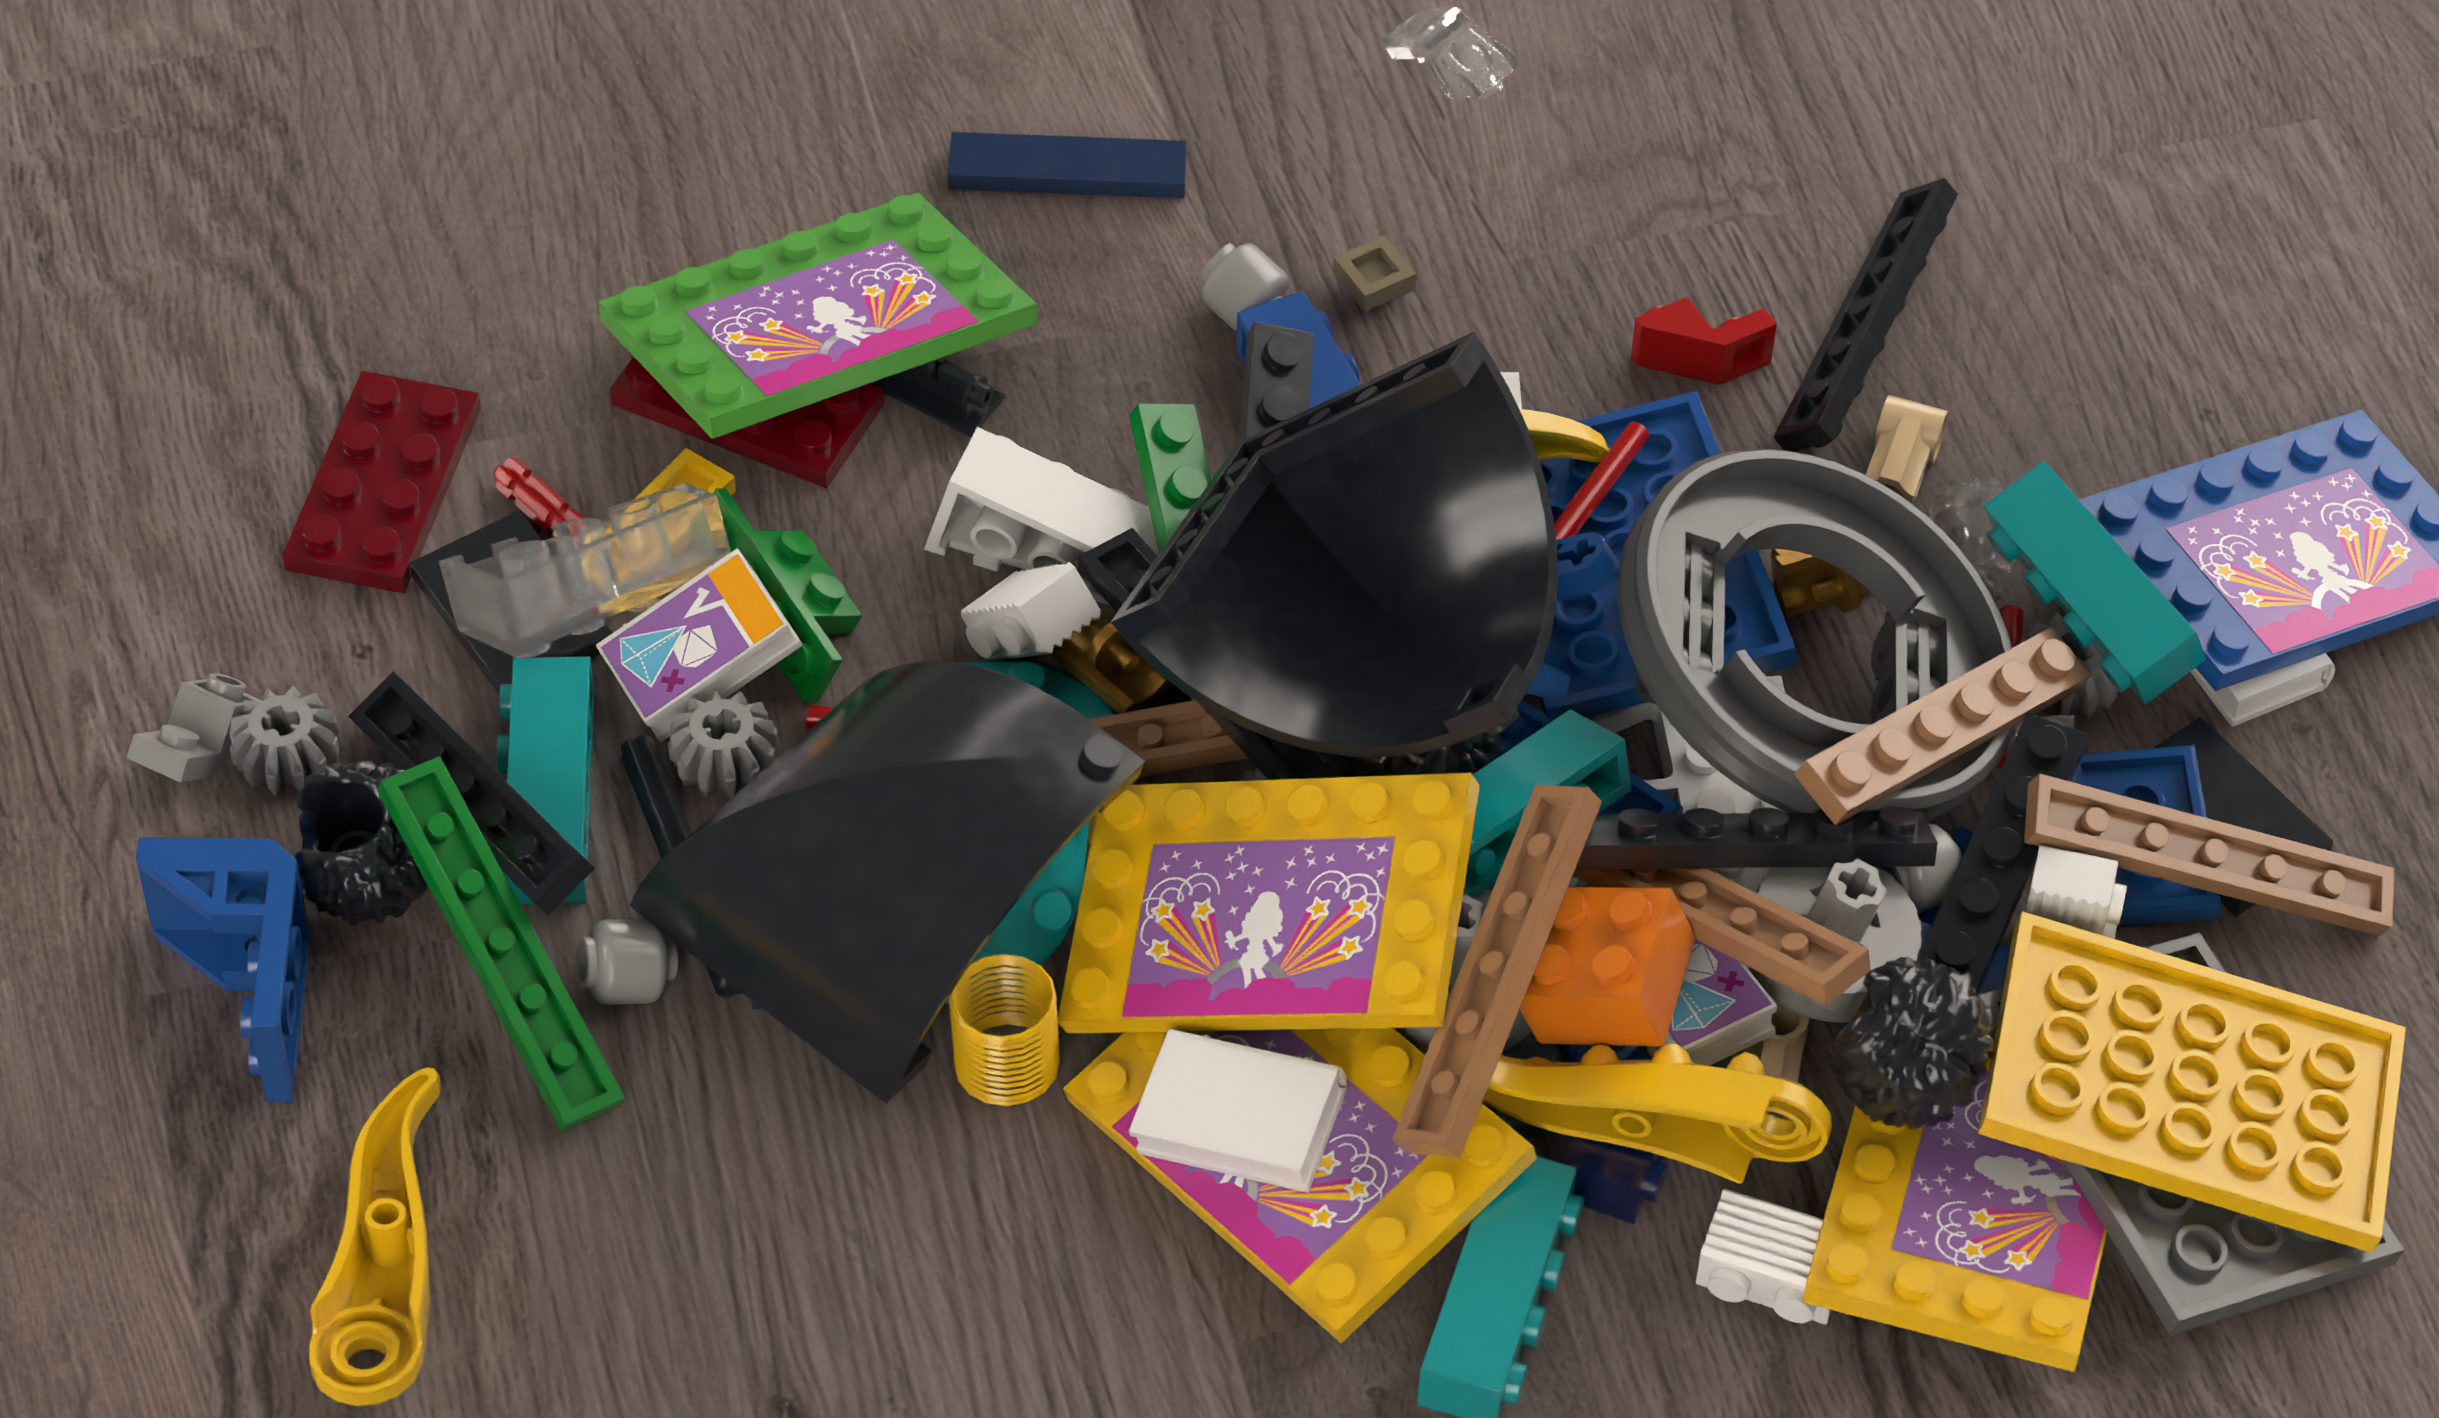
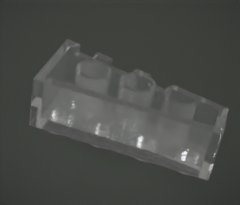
[439,483,731,658]

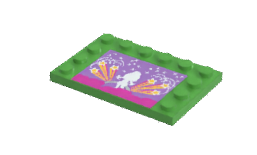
[598,193,1037,439]

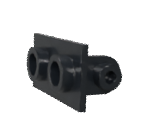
[870,360,1005,437]

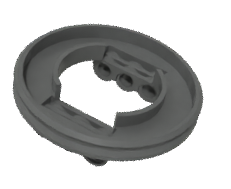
[1617,448,2015,823]

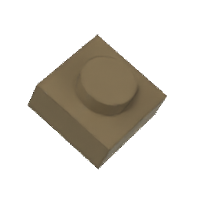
[1333,235,1416,312]

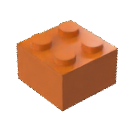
[1520,887,1696,1046]

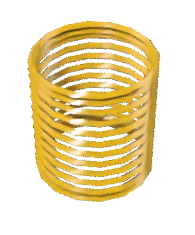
[948,954,1060,1106]

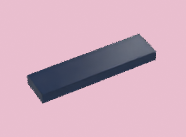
[948,132,1187,198]

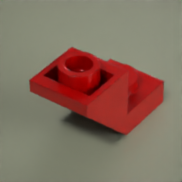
[1631,297,1777,385]

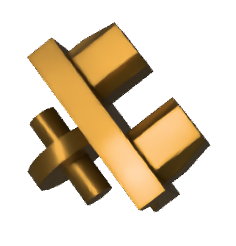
[1771,549,1870,618]
[1050,612,1173,715]

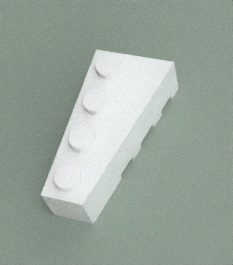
[924,427,1159,606]

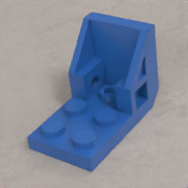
[136,838,311,1102]

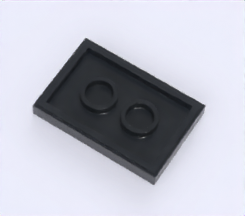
[409,510,612,696]
[2153,717,2334,917]

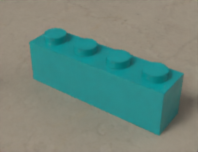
[1983,460,2206,705]
[497,657,595,904]
[1463,709,1632,899]
[1417,1156,1584,1418]

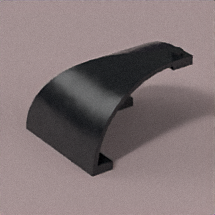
[1111,332,1558,758]
[629,661,1145,1104]

